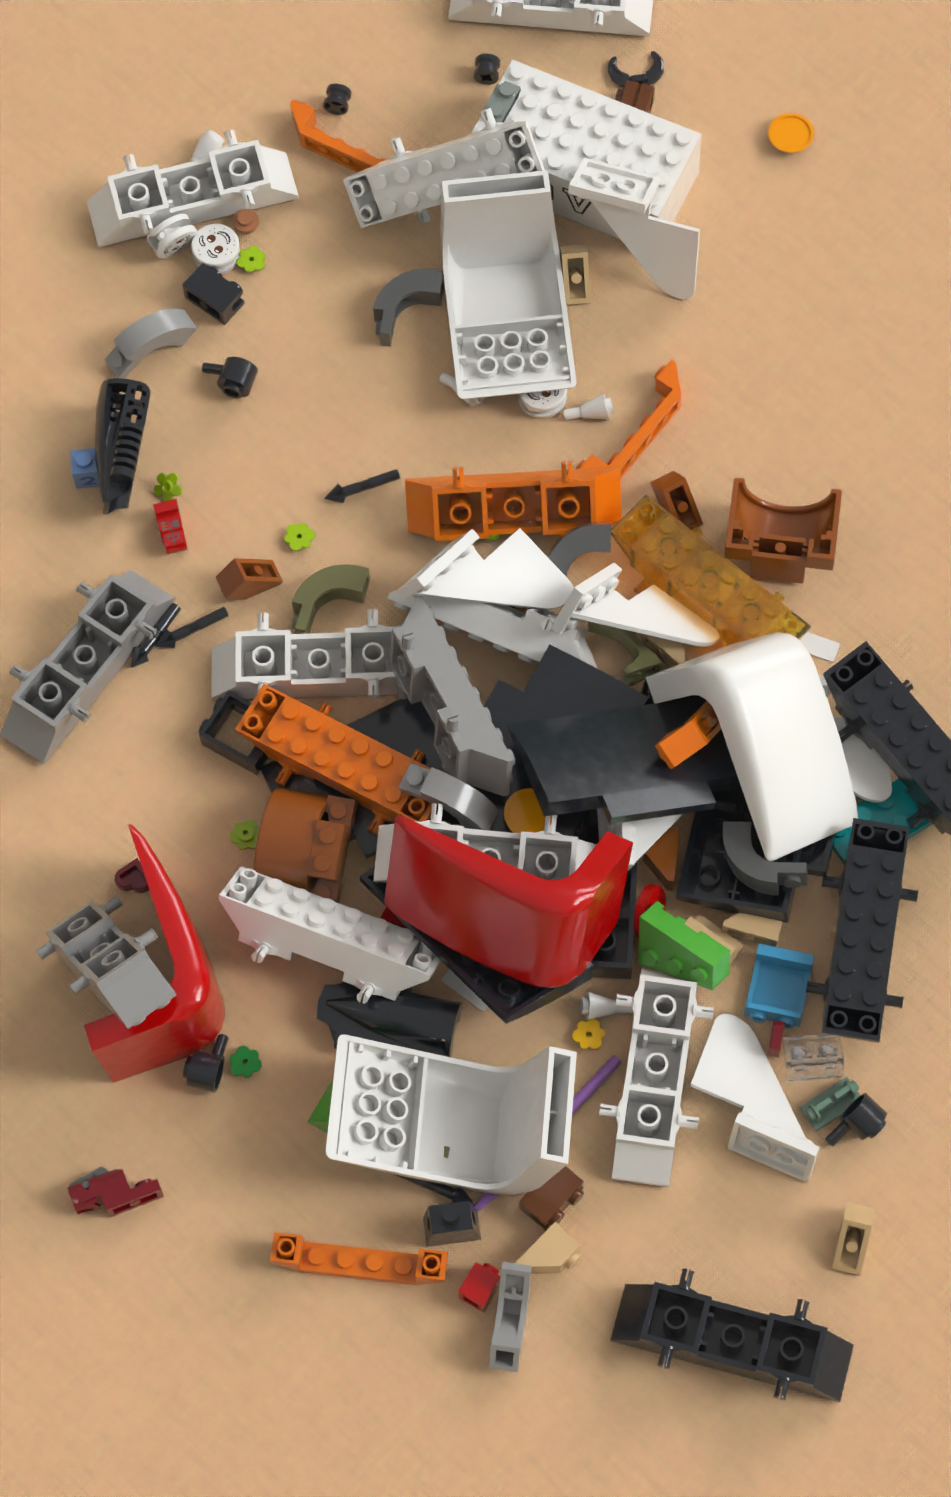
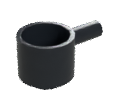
[202,356,258,398]
[183,1034,229,1092]
[825,1093,887,1146]

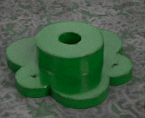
[229,1046,262,1078]

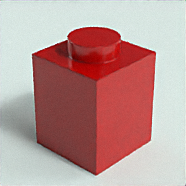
[458,1262,500,1313]

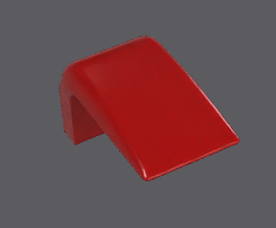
[384,816,633,988]
[84,824,225,1083]

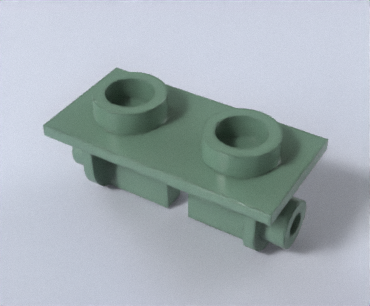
[800,1077,860,1131]

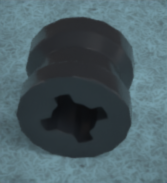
[474,53,500,85]
[323,83,352,115]

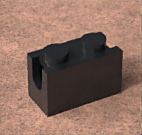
[182,263,245,325]

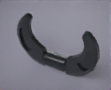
[608,51,664,87]

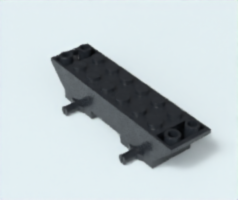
[823,641,951,835]
[806,818,918,1043]
[610,1268,854,1403]

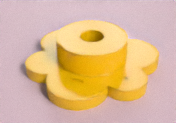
[572,1019,605,1050]

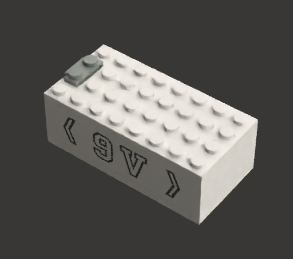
[472,59,701,240]

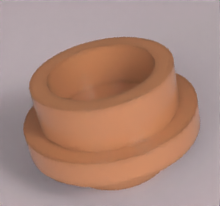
[233,209,259,234]

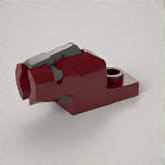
[67,1167,164,1218]

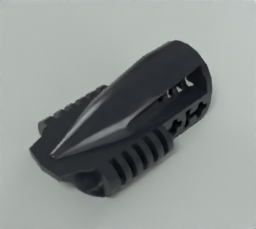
[95,378,151,515]
[317,981,463,1057]

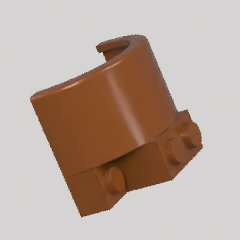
[724,478,842,584]
[253,788,359,903]

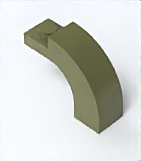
[292,564,370,634]

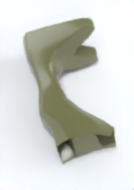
[587,621,663,687]

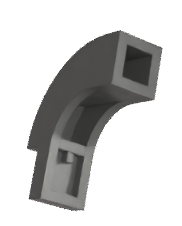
[373,269,444,347]
[547,522,611,606]
[723,821,808,896]

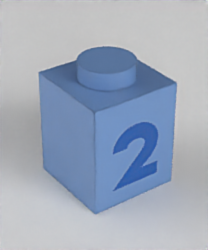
[70,448,100,489]

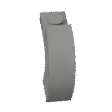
[104,308,197,379]
[398,763,499,830]
[488,1262,532,1373]

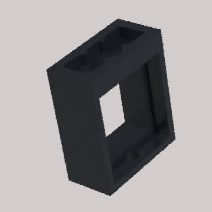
[199,690,268,775]

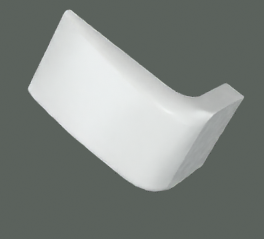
[440,170,577,400]
[646,632,858,861]
[325,1035,577,1195]

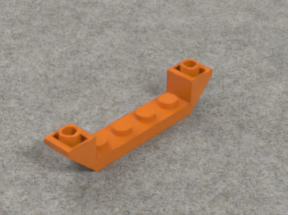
[290,99,406,172]
[576,359,681,479]
[655,701,721,769]
[270,1232,448,1286]

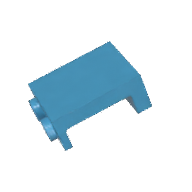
[744,943,814,1028]

